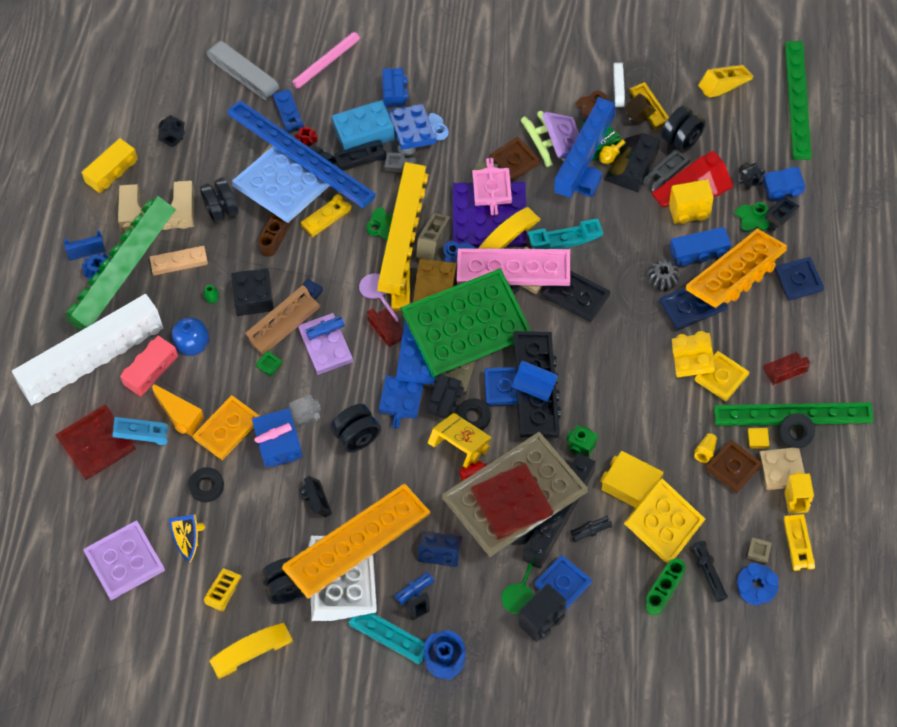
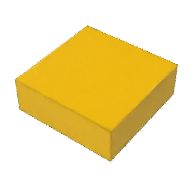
[747,428,770,449]

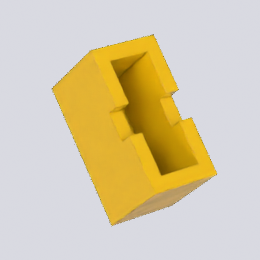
[784,472,814,514]

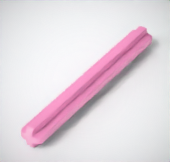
[292,32,360,88]

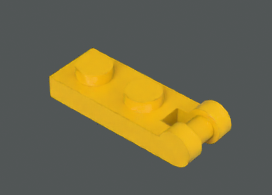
[300,194,352,238]
[783,514,815,571]

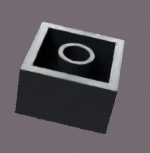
[231,268,274,316]
[519,583,566,642]

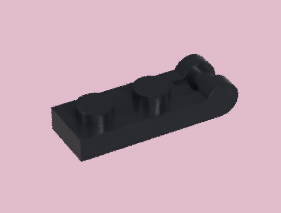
[334,140,387,171]

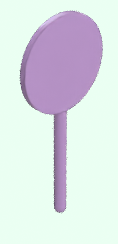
[359,273,399,322]

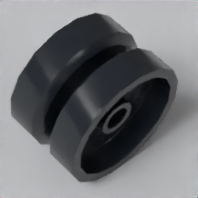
[661,106,706,152]
[199,177,239,224]
[330,404,381,453]
[261,557,305,604]

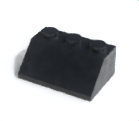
[605,133,660,192]

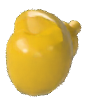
[599,139,625,165]

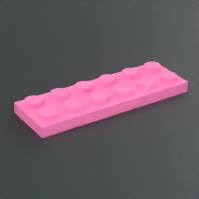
[457,249,570,286]

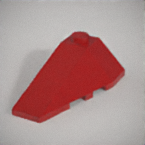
[652,150,733,208]

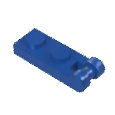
[273,89,304,133]

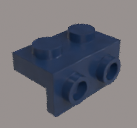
[418,531,462,567]

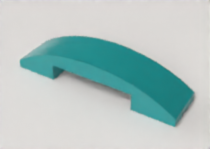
[527,218,603,249]

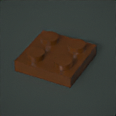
[489,137,540,182]
[706,440,762,493]

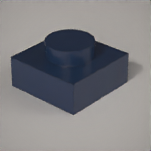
[300,278,323,300]

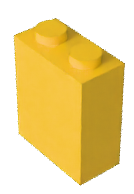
[600,451,664,508]

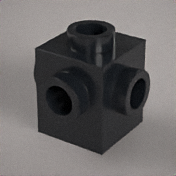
[158,115,185,147]

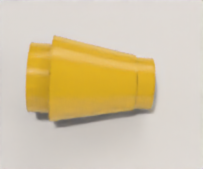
[694,433,717,463]

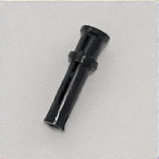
[689,541,728,602]

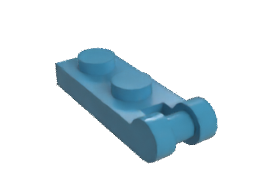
[112,417,169,445]

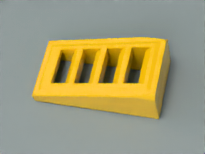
[204,568,242,612]

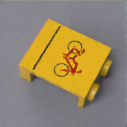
[428,413,492,468]

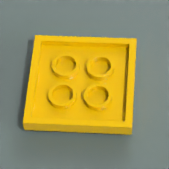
[624,478,705,564]

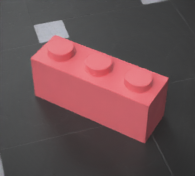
[120,336,178,397]

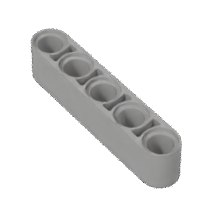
[207,41,279,100]

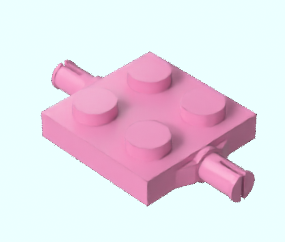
[472,158,512,215]

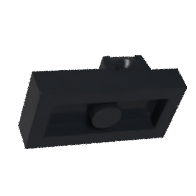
[765,197,800,231]
[299,476,332,517]

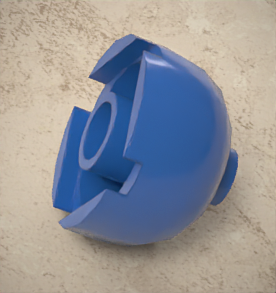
[171,317,210,356]

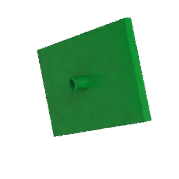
[400,268,531,378]

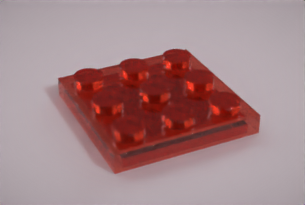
[55,404,136,480]
[471,463,553,540]

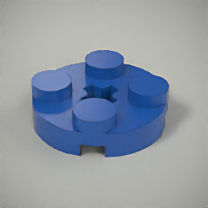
[737,563,779,605]

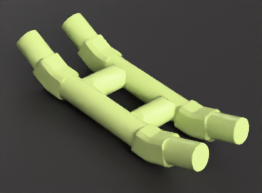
[521,111,565,168]

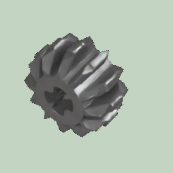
[648,259,680,291]

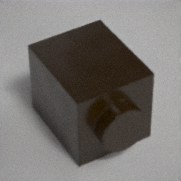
[624,93,656,125]

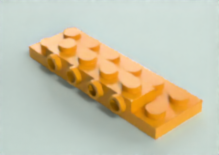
[686,229,787,308]

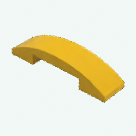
[478,207,540,249]
[209,623,293,679]

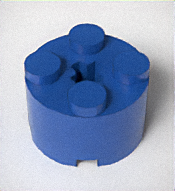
[424,630,466,679]

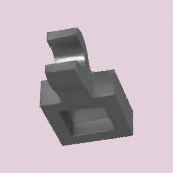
[384,153,416,172]

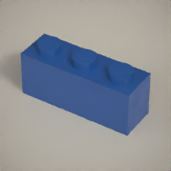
[669,227,731,266]

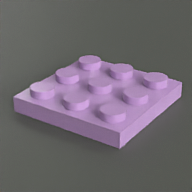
[83,520,165,600]

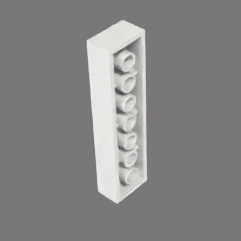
[12,294,164,406]

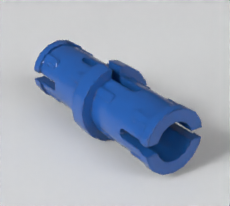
[305,315,345,340]
[394,571,435,606]

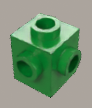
[566,425,598,458]

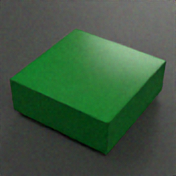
[256,351,283,377]

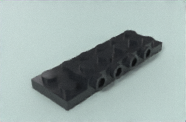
[513,331,561,438]

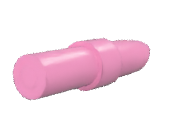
[255,423,292,443]

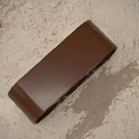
[258,213,292,257]

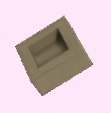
[747,537,772,564]

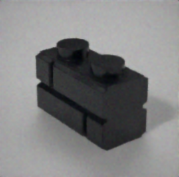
[426,374,465,419]

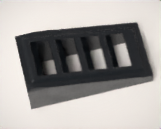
[406,592,430,621]

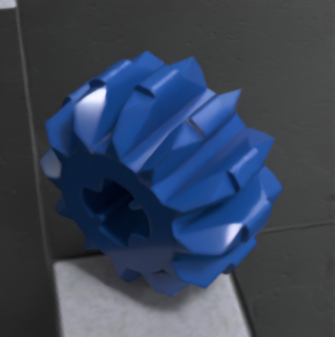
[82,252,110,280]

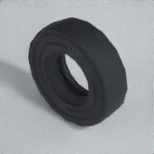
[456,398,491,430]
[779,413,815,448]
[188,467,224,503]

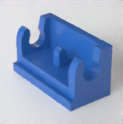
[64,230,106,261]

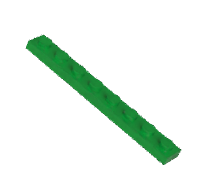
[785,41,812,160]
[714,402,874,426]

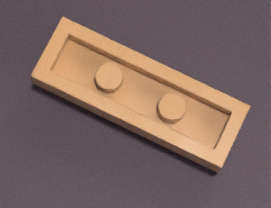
[150,246,208,276]

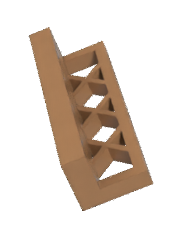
[245,285,321,355]

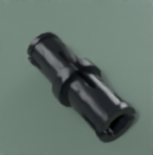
[570,515,612,542]

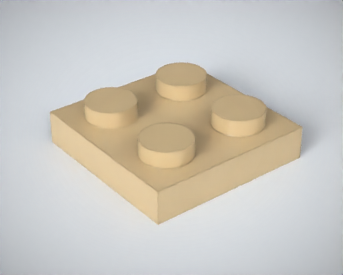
[759,448,805,490]

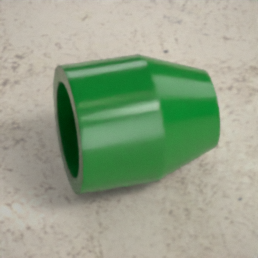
[203,285,219,304]

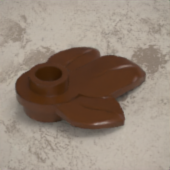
[576,91,607,120]

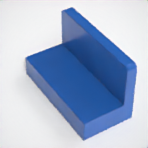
[512,361,558,402]

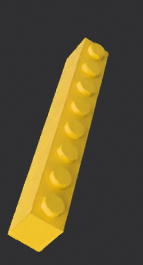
[377,162,429,295]

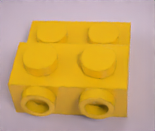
[672,331,715,378]

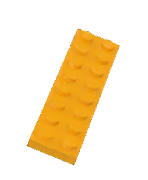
[282,483,430,599]

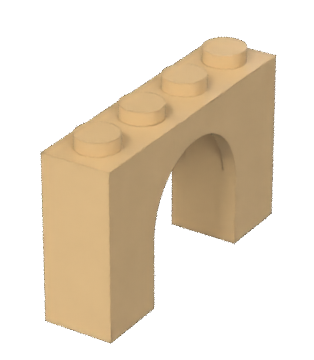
[118,181,195,232]

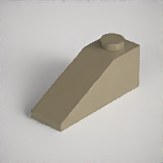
[416,213,450,260]

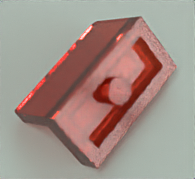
[367,308,403,347]
[763,352,810,386]

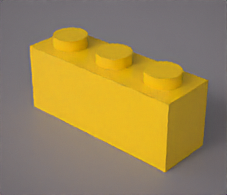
[82,138,138,193]

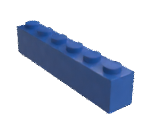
[554,98,615,198]

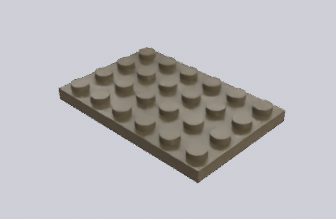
[442,432,588,557]

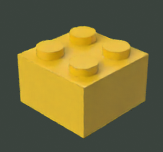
[669,180,714,224]

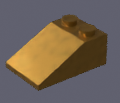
[413,259,457,302]

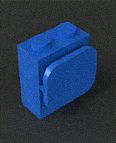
[252,408,303,468]

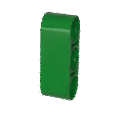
[645,558,686,615]

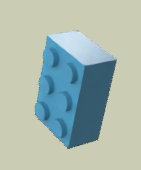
[332,100,395,151]

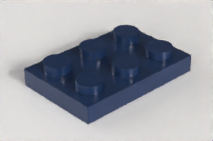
[659,287,728,331]

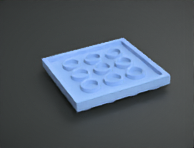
[232,146,330,223]

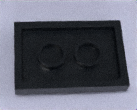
[542,270,610,322]

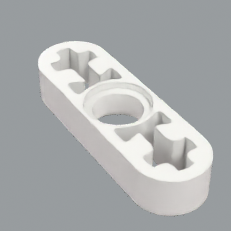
[613,63,624,107]

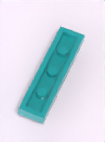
[349,613,425,665]

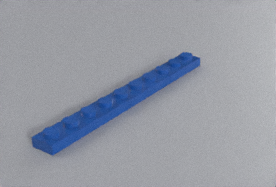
[228,100,376,208]

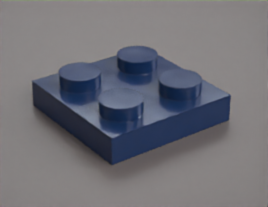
[774,257,824,301]

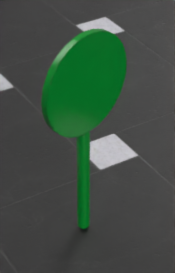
[501,563,534,614]

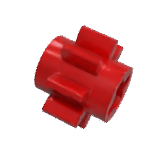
[295,126,318,147]

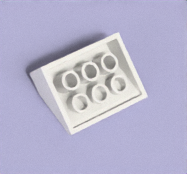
[308,536,377,621]

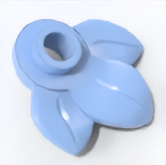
[428,113,448,140]

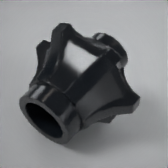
[738,163,766,190]

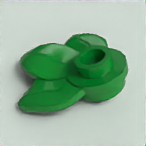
[734,202,770,232]
[366,207,393,240]

